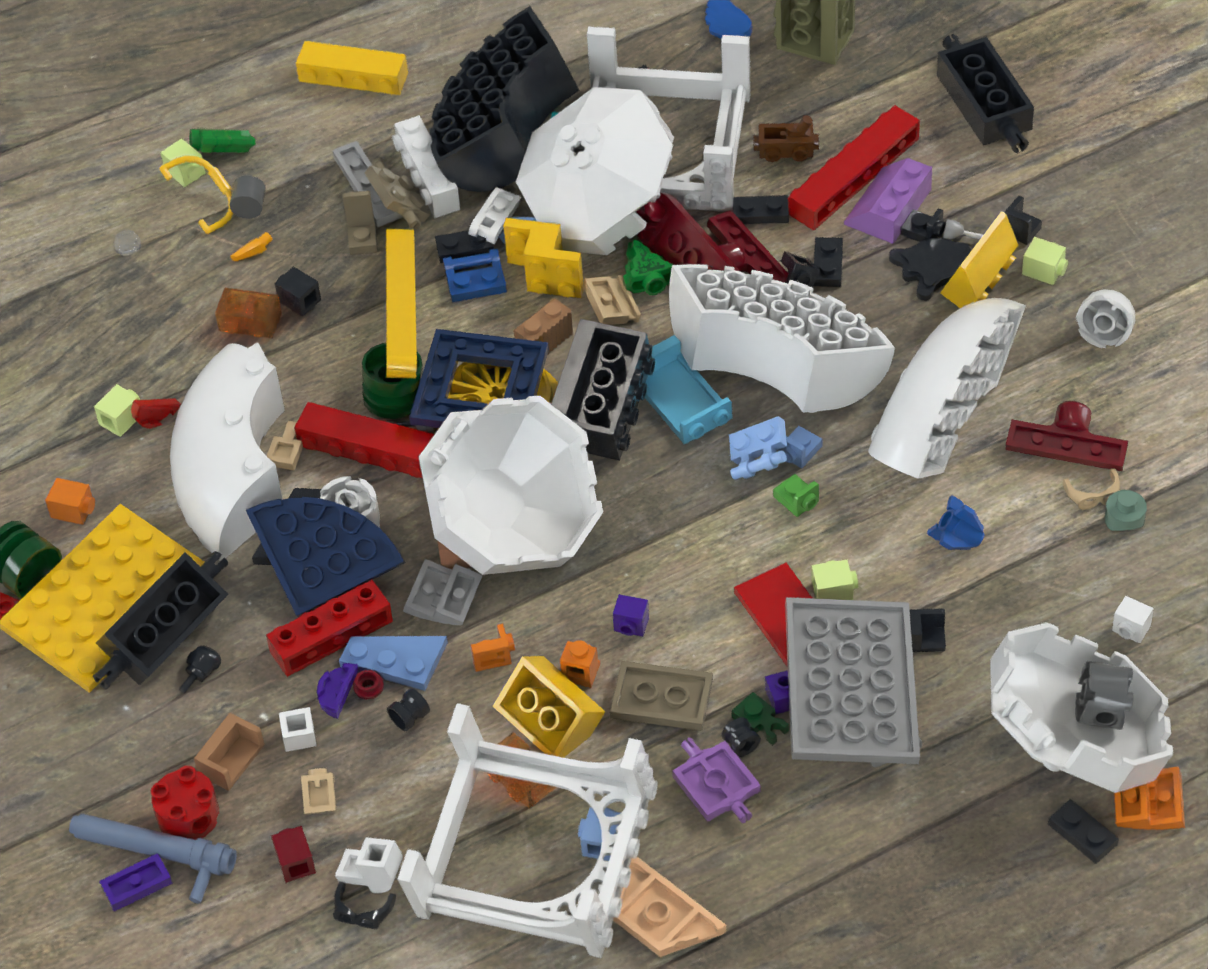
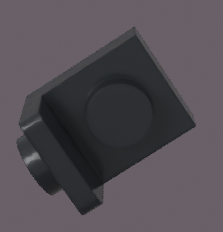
[901,208,946,242]
[780,251,820,288]

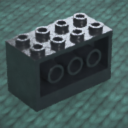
[551,319,655,461]

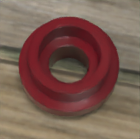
[353,670,384,700]

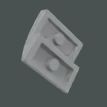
[403,559,483,625]

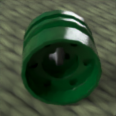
[362,343,423,419]
[0,521,62,599]

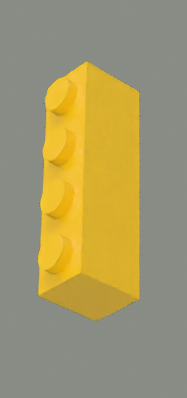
[296,41,408,95]

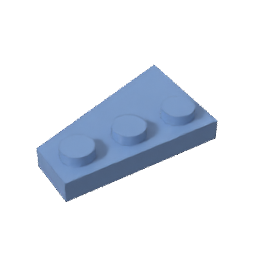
[339,636,448,691]

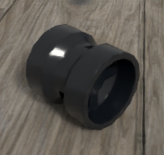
[387,688,430,732]

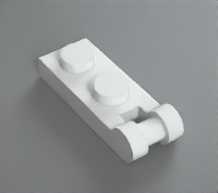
[468,187,521,244]

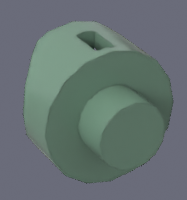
[1105,490,1147,531]

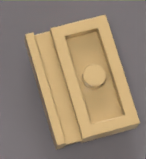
[582,275,641,325]

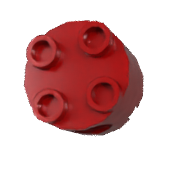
[151,765,219,840]

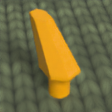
[230,232,273,262]

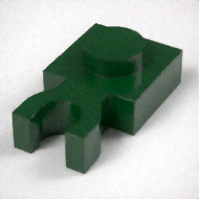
[731,692,789,745]

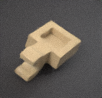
[267,421,303,471]

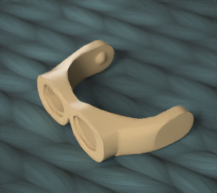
[1063,469,1120,510]

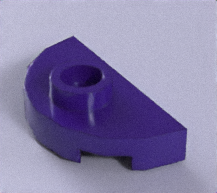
[316,663,359,719]

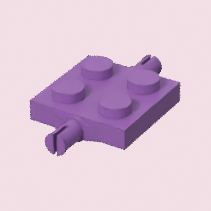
[672,738,761,823]

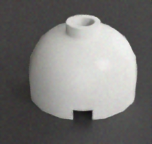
[1076,289,1135,348]

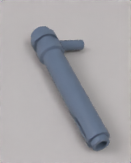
[69,814,237,904]

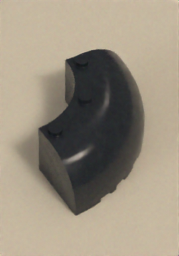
[430,6,580,192]

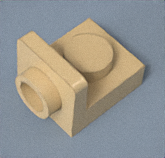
[301,768,337,815]

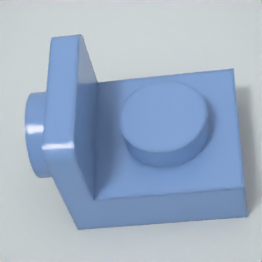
[778,426,822,468]

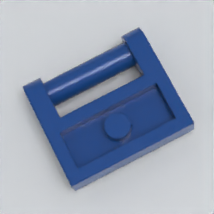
[443,248,507,302]

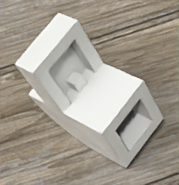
[335,837,403,893]

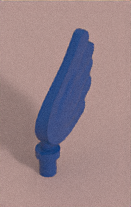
[705,0,752,39]

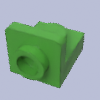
[773,474,819,517]

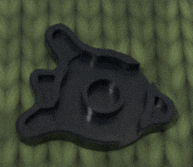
[889,238,971,301]

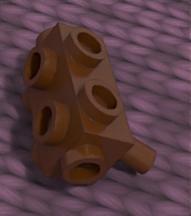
[753,115,819,162]

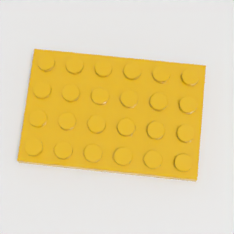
[0,504,205,693]

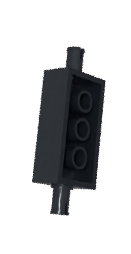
[937,34,1034,153]
[93,551,228,689]

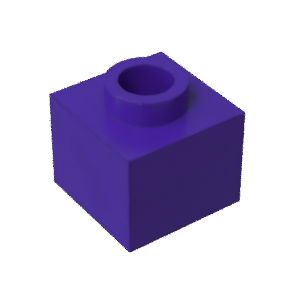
[613,594,649,637]
[765,670,790,714]

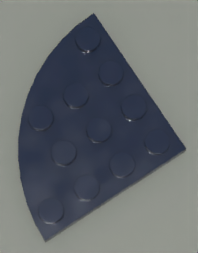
[246,497,406,617]

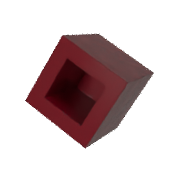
[271,826,316,883]

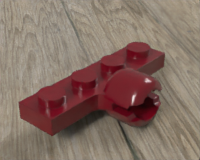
[707,210,789,283]
[1005,401,1128,472]

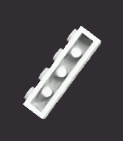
[392,115,460,218]

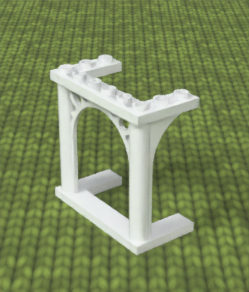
[573,27,750,212]
[397,703,657,958]

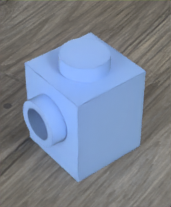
[578,807,621,861]

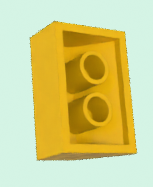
[940,211,1018,308]
[493,656,606,758]

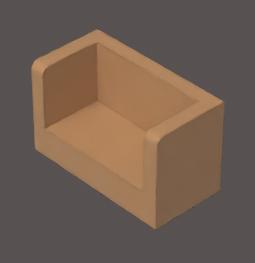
[194,713,264,791]

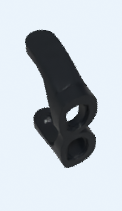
[333,881,396,929]

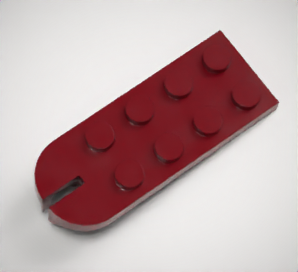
[636,192,741,272]

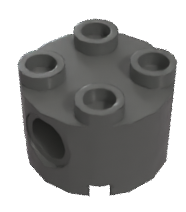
[1075,661,1133,730]

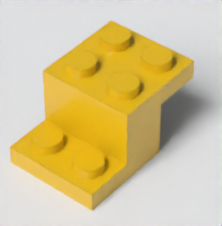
[503,218,584,298]

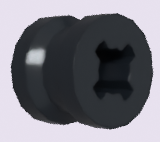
[721,717,761,757]

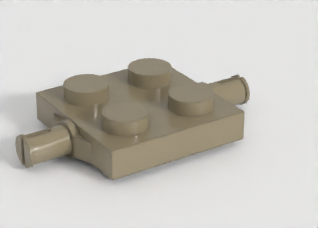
[364,161,431,230]

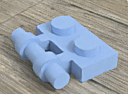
[729,416,787,480]

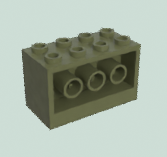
[773,0,855,65]

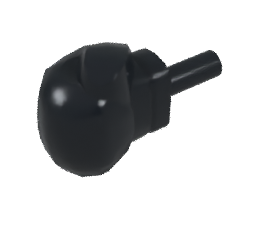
[179,645,221,694]

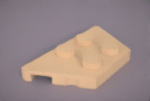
[613,857,726,957]

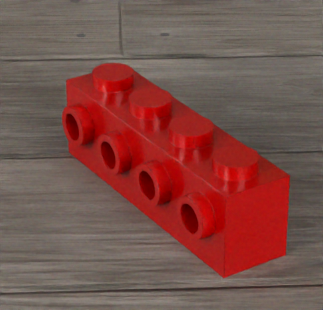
[266,580,393,677]

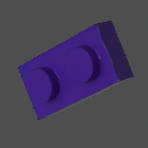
[99,853,173,912]

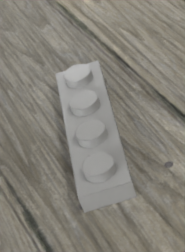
[332,141,402,227]

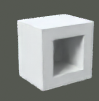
[1112,596,1154,643]
[279,707,317,752]

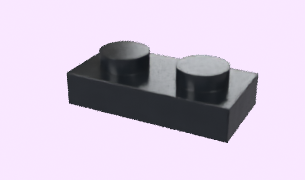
[733,195,789,224]
[435,230,494,263]
[814,237,843,287]
[1048,799,1119,864]

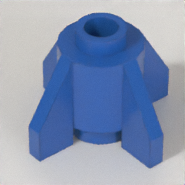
[927,495,984,550]

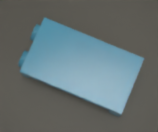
[645,335,733,444]

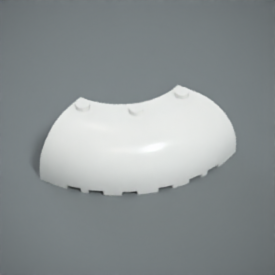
[669,264,895,413]
[868,298,1026,479]
[170,344,285,561]

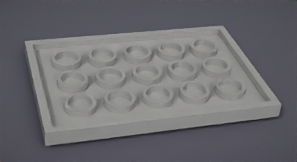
[785,597,920,764]

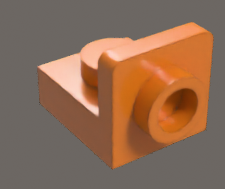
[471,623,515,672]

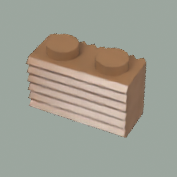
[513,298,573,354]

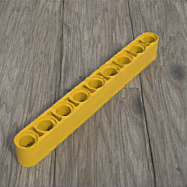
[386,229,417,378]

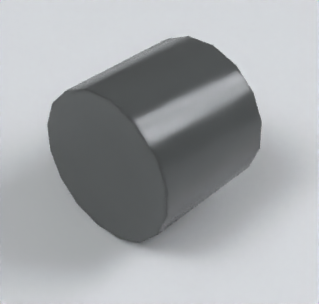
[230,175,266,219]

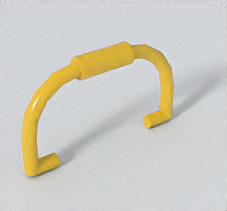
[159,156,234,234]

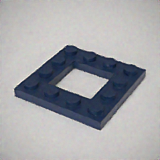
[410,329,549,428]

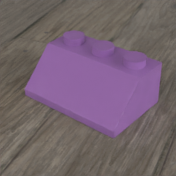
[844,158,932,244]

